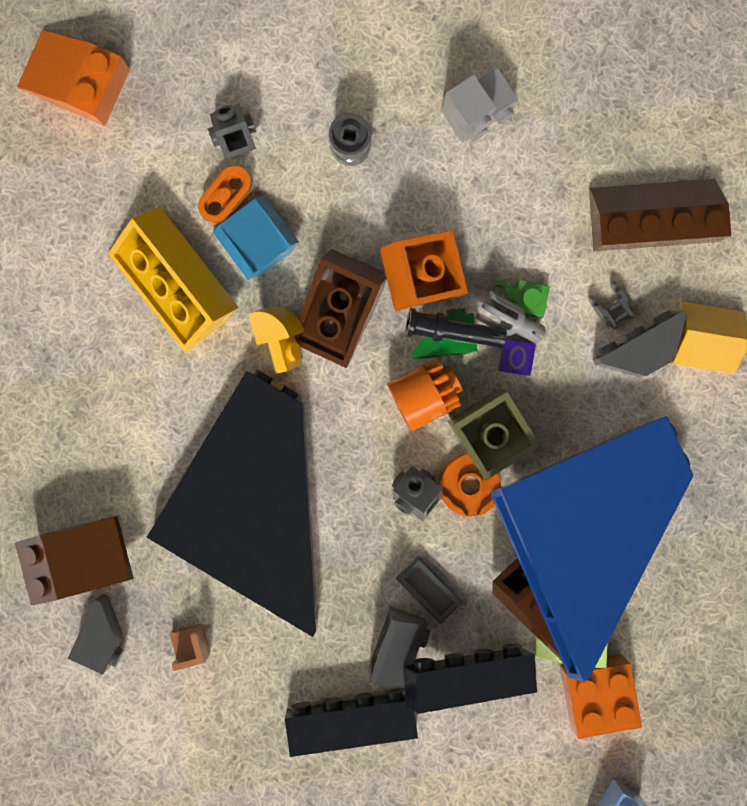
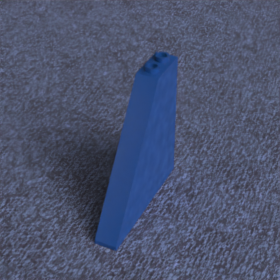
[490,416,694,681]

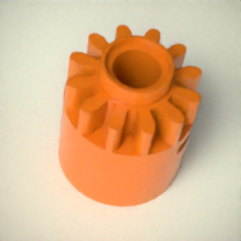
[386,358,463,432]

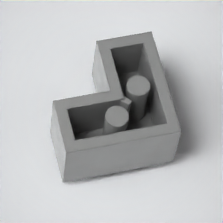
[441,67,519,143]

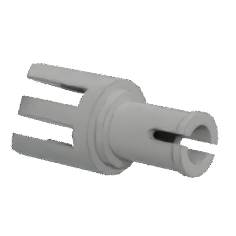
[475,291,546,344]

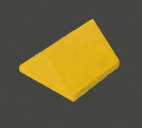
[671,301,747,374]

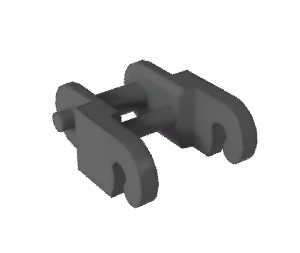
[588,281,634,330]

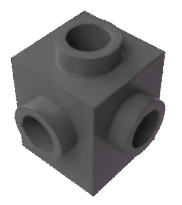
[207,103,257,160]
[392,466,443,521]

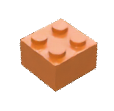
[380,230,468,312]
[560,654,642,739]

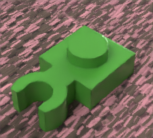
[491,280,550,318]

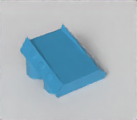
[213,195,299,280]

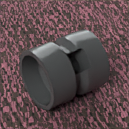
[329,113,371,166]

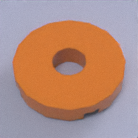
[438,454,501,517]

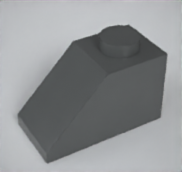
[68,594,124,675]

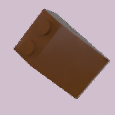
[295,249,387,368]
[15,516,134,606]

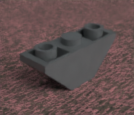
[593,310,686,377]

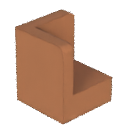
[170,623,210,671]

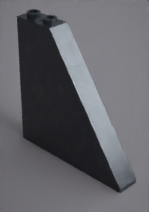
[146,369,318,637]

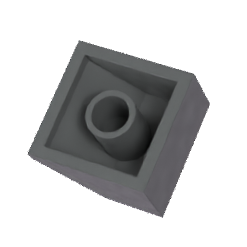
[369,606,430,686]

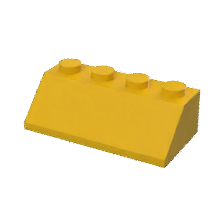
[108,207,239,353]

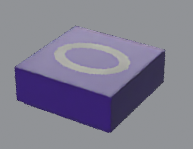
[498,340,536,376]

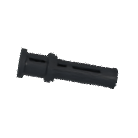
[405,307,507,349]

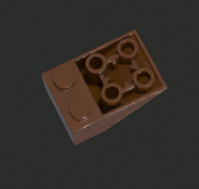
[492,558,562,661]

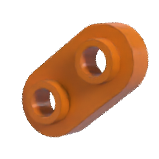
[198,166,252,224]

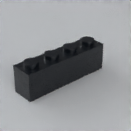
[403,644,537,714]
[284,688,418,757]

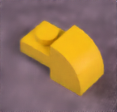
[248,306,304,374]

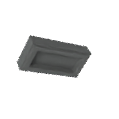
[396,556,463,624]

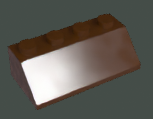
[589,179,731,252]

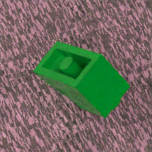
[411,308,478,359]

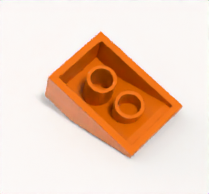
[17,30,130,127]

